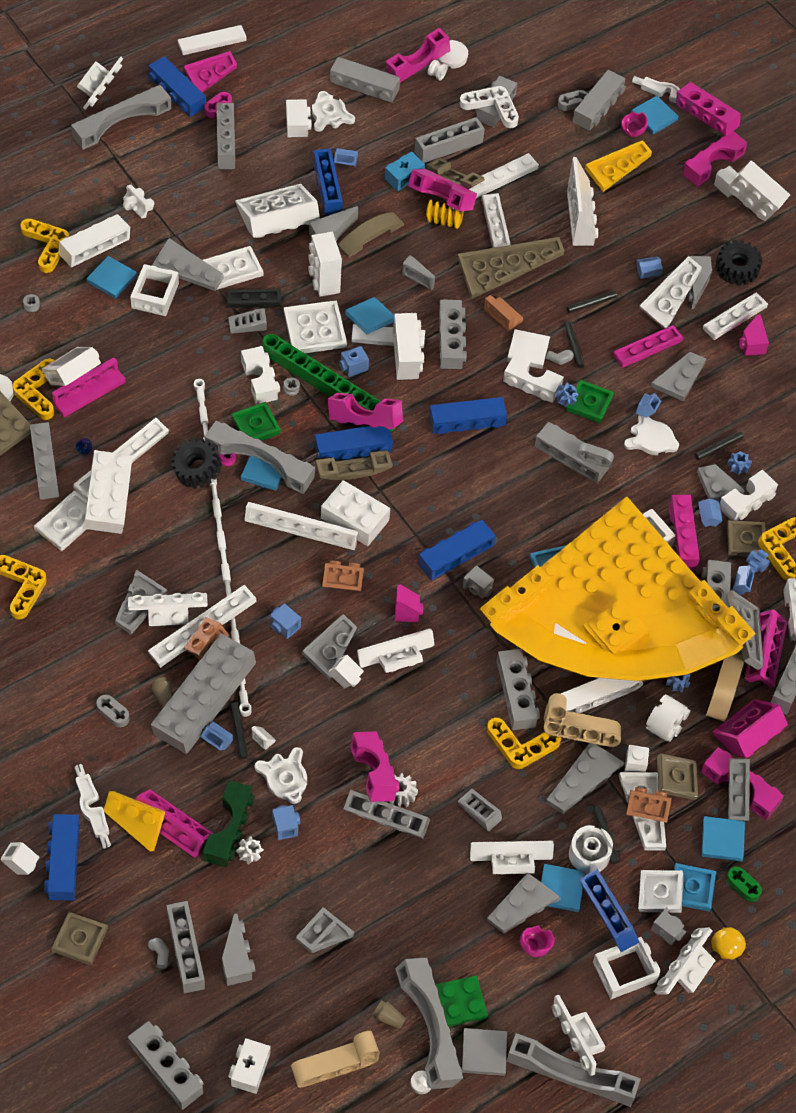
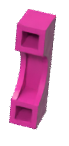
[386,28,451,83]
[683,131,747,187]
[408,169,477,211]
[328,393,403,429]
[669,495,700,571]
[350,731,399,802]
[701,747,784,821]

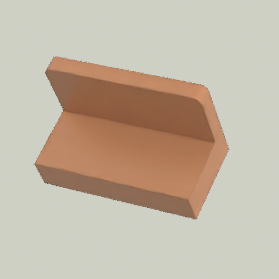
[484,295,523,331]

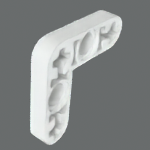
[459,86,519,128]

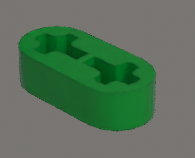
[726,867,762,902]

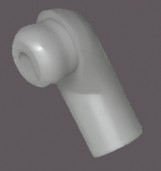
[546,350,574,365]
[148,937,169,969]

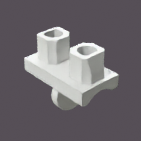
[123,185,154,218]

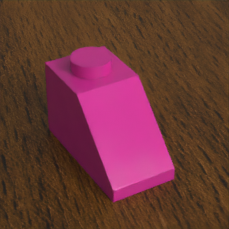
[739,314,769,356]
[395,585,423,622]

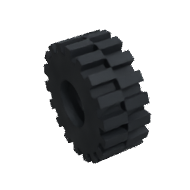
[716,240,762,285]
[171,438,222,488]

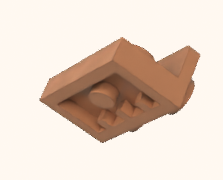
[322,561,364,592]
[185,617,229,661]
[626,787,672,823]

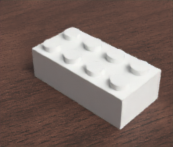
[84,450,132,534]

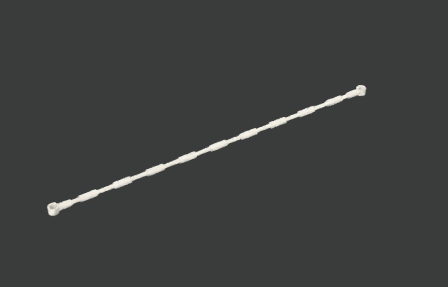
[194,379,251,717]

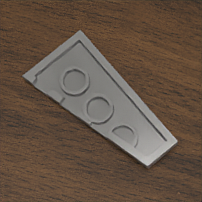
[152,238,224,291]
[727,590,763,670]
[546,743,625,814]

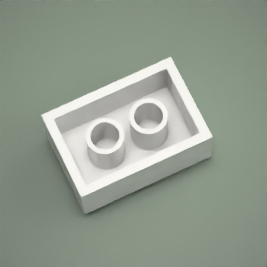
[726,160,790,222]
[308,231,342,297]
[393,313,424,380]
[321,480,390,547]

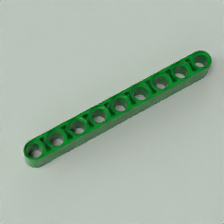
[263,334,396,432]

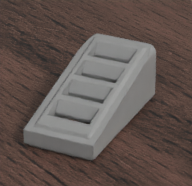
[402,255,435,290]
[228,309,267,334]
[457,789,502,831]

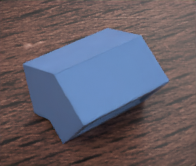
[334,148,358,167]
[637,256,663,279]
[636,393,661,418]
[698,499,722,527]
[733,565,755,595]
[201,722,233,751]

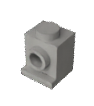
[462,566,494,599]
[651,907,686,945]

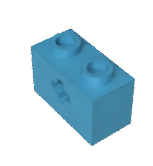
[384,152,425,192]

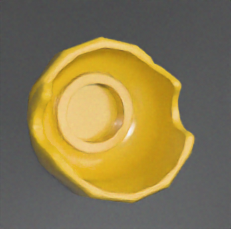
[711,927,746,960]

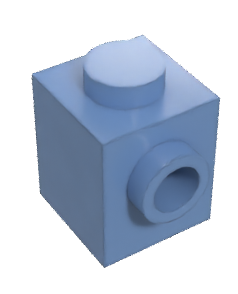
[339,346,369,377]
[270,603,301,639]
[272,805,300,840]

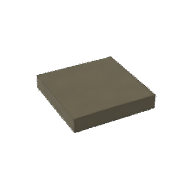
[726,520,766,557]
[657,753,698,800]
[51,911,108,966]

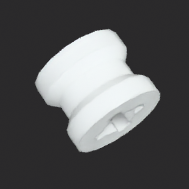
[427,60,448,80]

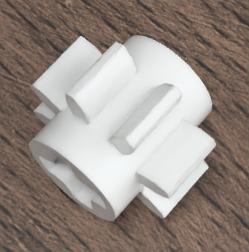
[236,836,263,864]

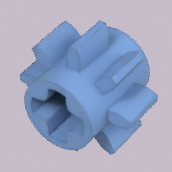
[554,383,579,407]
[727,451,752,475]
[746,549,770,573]
[666,674,691,693]

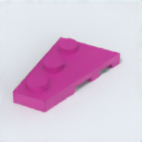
[184,51,237,93]

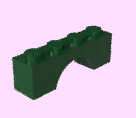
[203,780,255,868]

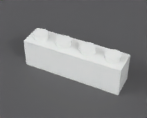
[59,214,130,267]

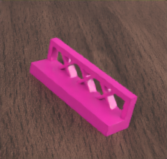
[52,358,126,417]
[745,609,788,688]
[136,789,214,858]

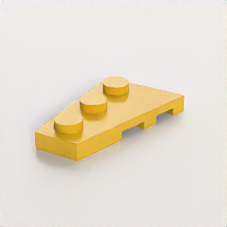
[104,791,165,852]

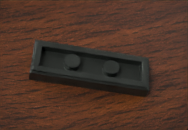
[227,289,281,308]

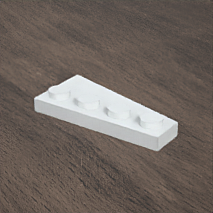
[640,256,702,329]
[619,772,666,850]

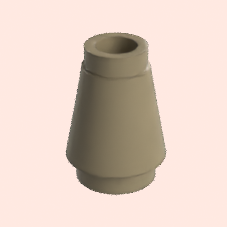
[151,677,172,708]
[373,1000,406,1029]

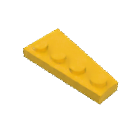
[585,140,652,192]

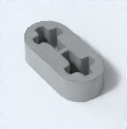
[558,90,588,111]
[577,443,614,467]
[96,695,130,728]

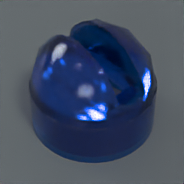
[76,438,92,454]

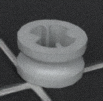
[23,294,40,312]
[283,378,300,396]

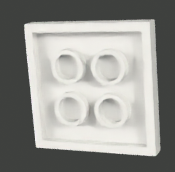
[284,301,347,353]

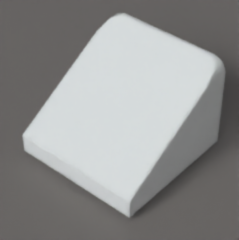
[252,726,276,750]

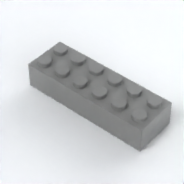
[151,633,256,754]

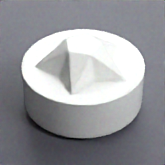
[411,1071,431,1094]

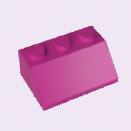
[713,699,788,758]

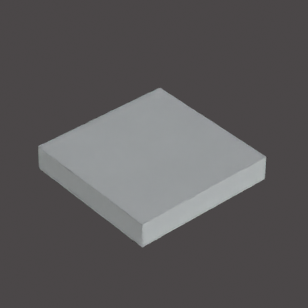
[462,1028,507,1076]

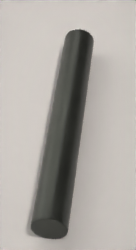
[566,290,617,313]
[564,321,585,369]
[695,431,744,460]
[230,702,248,760]
[593,806,620,864]

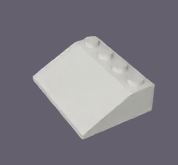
[567,157,598,246]
[235,184,320,238]

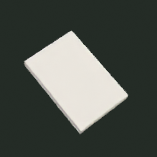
[203,246,263,290]
[34,490,87,551]

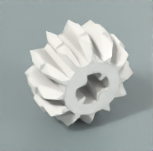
[389,773,418,807]

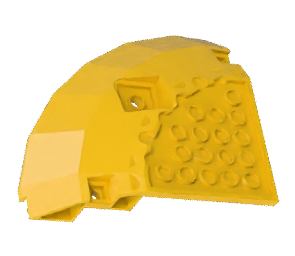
[480,497,756,681]

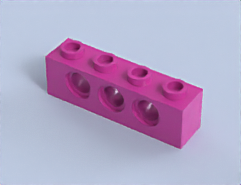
[676,82,741,136]

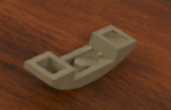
[426,158,485,189]
[338,212,404,258]
[315,450,393,480]

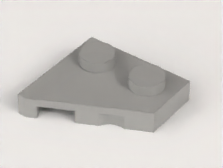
[697,464,744,501]
[296,907,354,953]

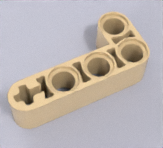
[706,651,744,722]
[544,693,621,747]
[291,1031,379,1088]

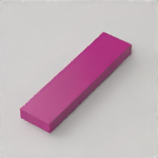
[613,325,683,368]

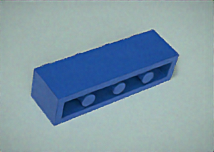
[148,56,206,117]
[313,148,343,217]
[429,397,507,434]
[315,426,393,461]
[418,520,496,581]
[44,814,80,901]
[579,869,640,952]

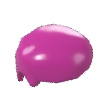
[621,111,648,137]
[520,925,555,957]

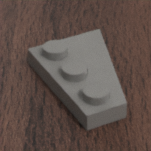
[651,352,706,401]
[115,570,168,634]
[302,614,357,681]
[487,873,560,933]

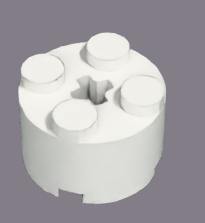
[646,694,691,742]
[569,825,613,875]

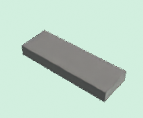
[728,759,750,821]

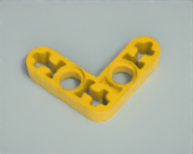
[20,219,69,273]
[12,358,55,420]
[758,517,796,581]
[0,555,47,619]
[487,718,561,769]

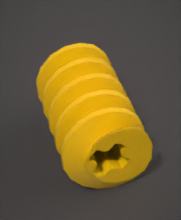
[426,200,464,229]

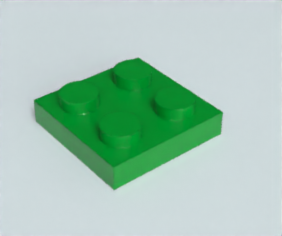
[566,380,614,424]
[232,402,281,441]
[435,975,488,1027]

